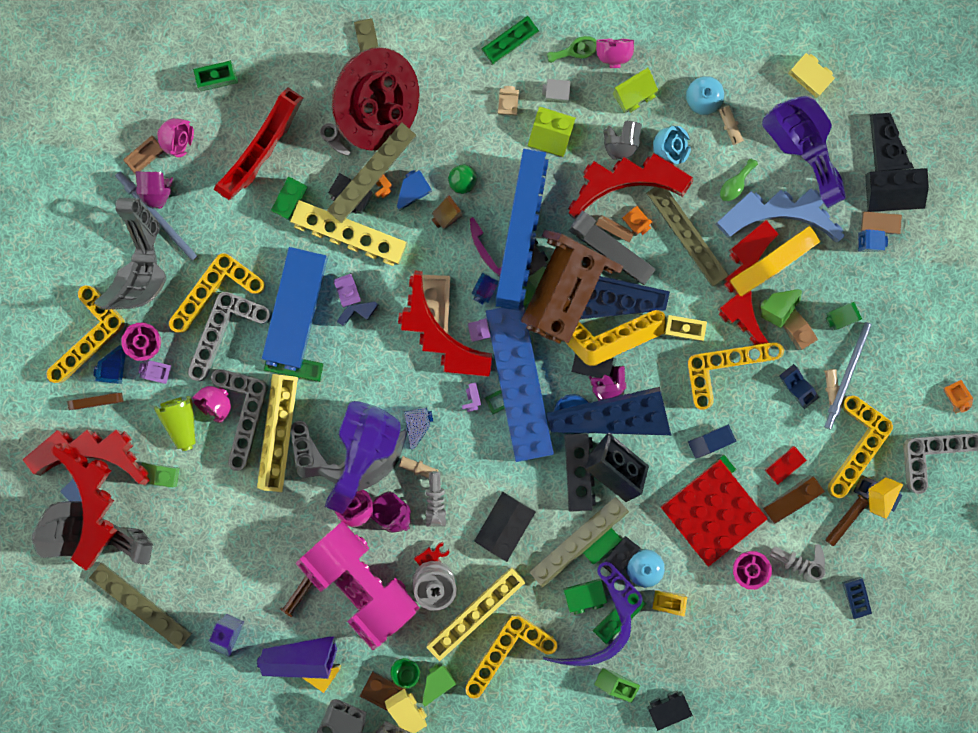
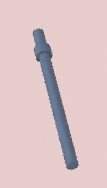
[115,171,198,261]
[824,322,872,430]

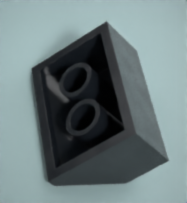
[865,168,929,212]
[585,433,649,502]
[474,491,536,562]

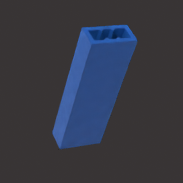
[262,247,328,371]

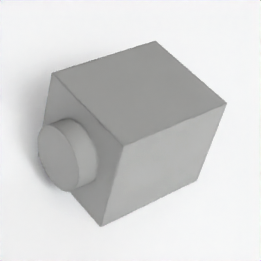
[542,79,571,103]

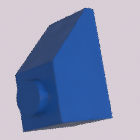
[397,170,432,211]
[858,230,888,252]

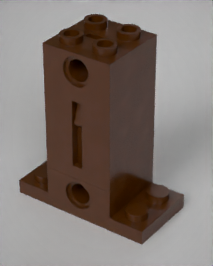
[521,230,623,344]

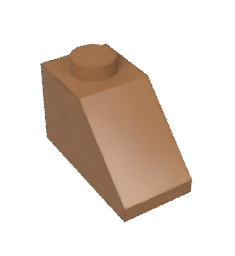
[783,309,818,350]

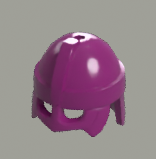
[135,171,173,209]
[589,366,627,400]
[370,491,411,533]

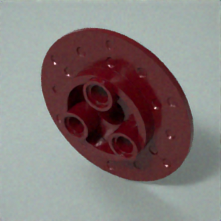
[332,47,420,151]

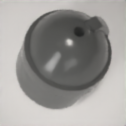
[603,120,642,160]

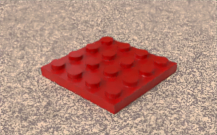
[660,459,767,567]

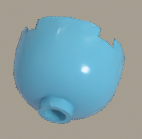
[686,76,724,115]
[653,126,691,165]
[626,549,665,588]

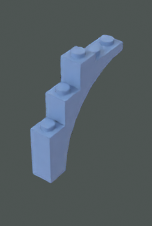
[715,188,845,242]

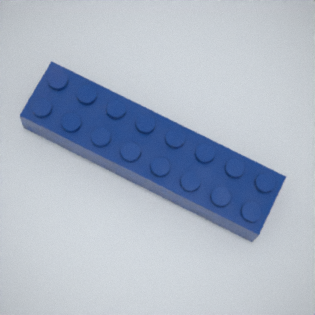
[496,148,549,310]
[485,304,554,462]

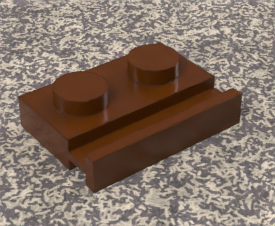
[359,671,406,712]

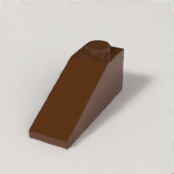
[431,195,462,230]
[763,475,825,524]

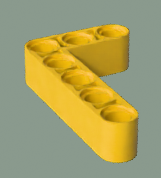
[730,226,821,296]
[169,253,265,333]
[47,285,125,383]
[565,310,665,365]
[688,343,784,410]
[828,396,893,498]
[466,614,557,698]

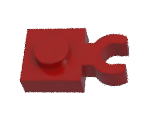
[414,541,450,566]

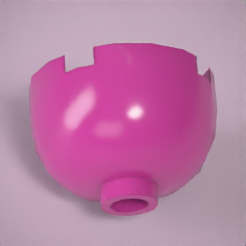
[596,38,634,68]
[157,118,194,158]
[122,323,161,361]
[192,386,231,423]
[335,490,373,527]
[732,551,772,590]

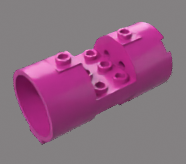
[295,521,420,651]

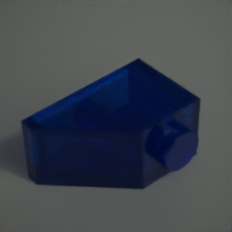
[471,272,499,305]
[93,345,126,384]
[404,407,434,449]

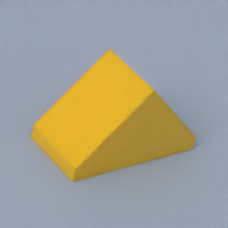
[869,477,903,519]
[652,590,687,616]
[303,664,341,693]

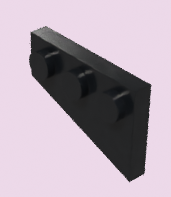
[870,113,914,171]

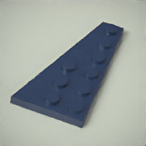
[580,276,670,320]
[546,386,671,436]

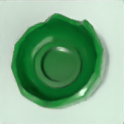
[448,164,478,194]
[390,658,420,689]

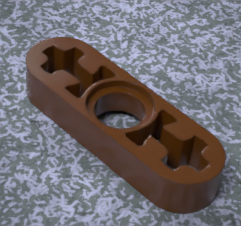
[67,392,124,411]

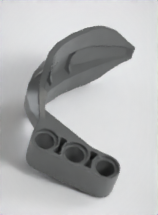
[94,198,166,310]
[291,421,407,491]
[31,501,153,565]

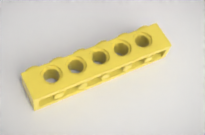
[290,200,407,266]
[257,374,298,492]
[426,567,525,662]

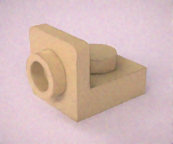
[498,86,519,116]

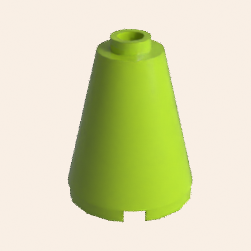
[154,396,196,451]

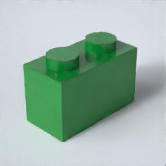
[193,60,238,92]
[271,176,308,221]
[563,579,607,615]

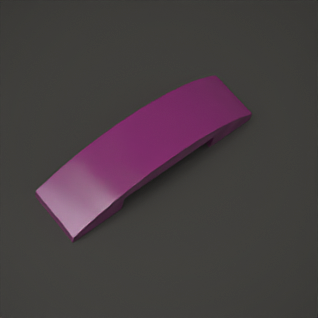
[470,217,502,277]

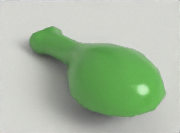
[547,36,597,63]
[720,158,758,201]

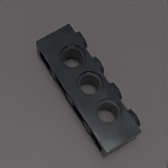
[564,433,596,512]

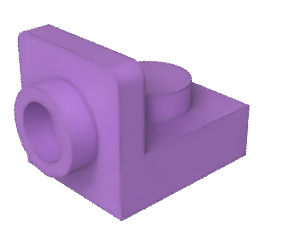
[334,274,361,308]
[468,318,490,342]
[139,360,171,384]
[462,383,481,412]

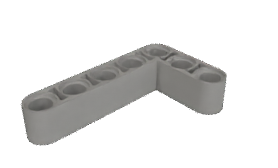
[188,292,272,381]
[903,433,978,494]

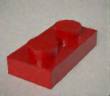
[765,446,807,485]

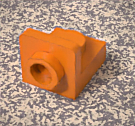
[375,175,393,198]
[622,206,652,236]
[944,380,973,414]

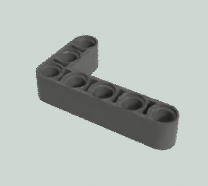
[569,211,656,285]
[211,369,268,471]

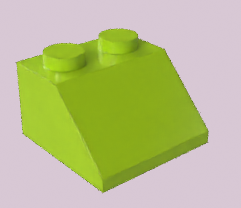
[612,67,658,113]
[527,106,576,157]

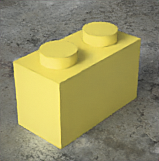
[788,53,835,98]
[663,315,707,341]
[385,689,427,733]

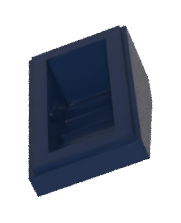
[842,577,872,619]

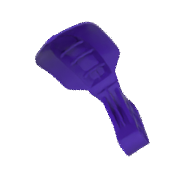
[762,96,846,208]
[325,401,401,514]
[543,562,642,666]

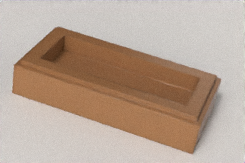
[123,135,164,175]
[861,212,902,234]
[596,215,634,243]

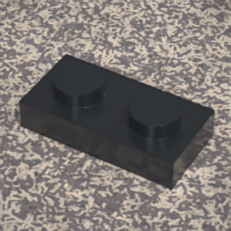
[602,536,640,573]

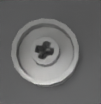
[412,561,456,611]

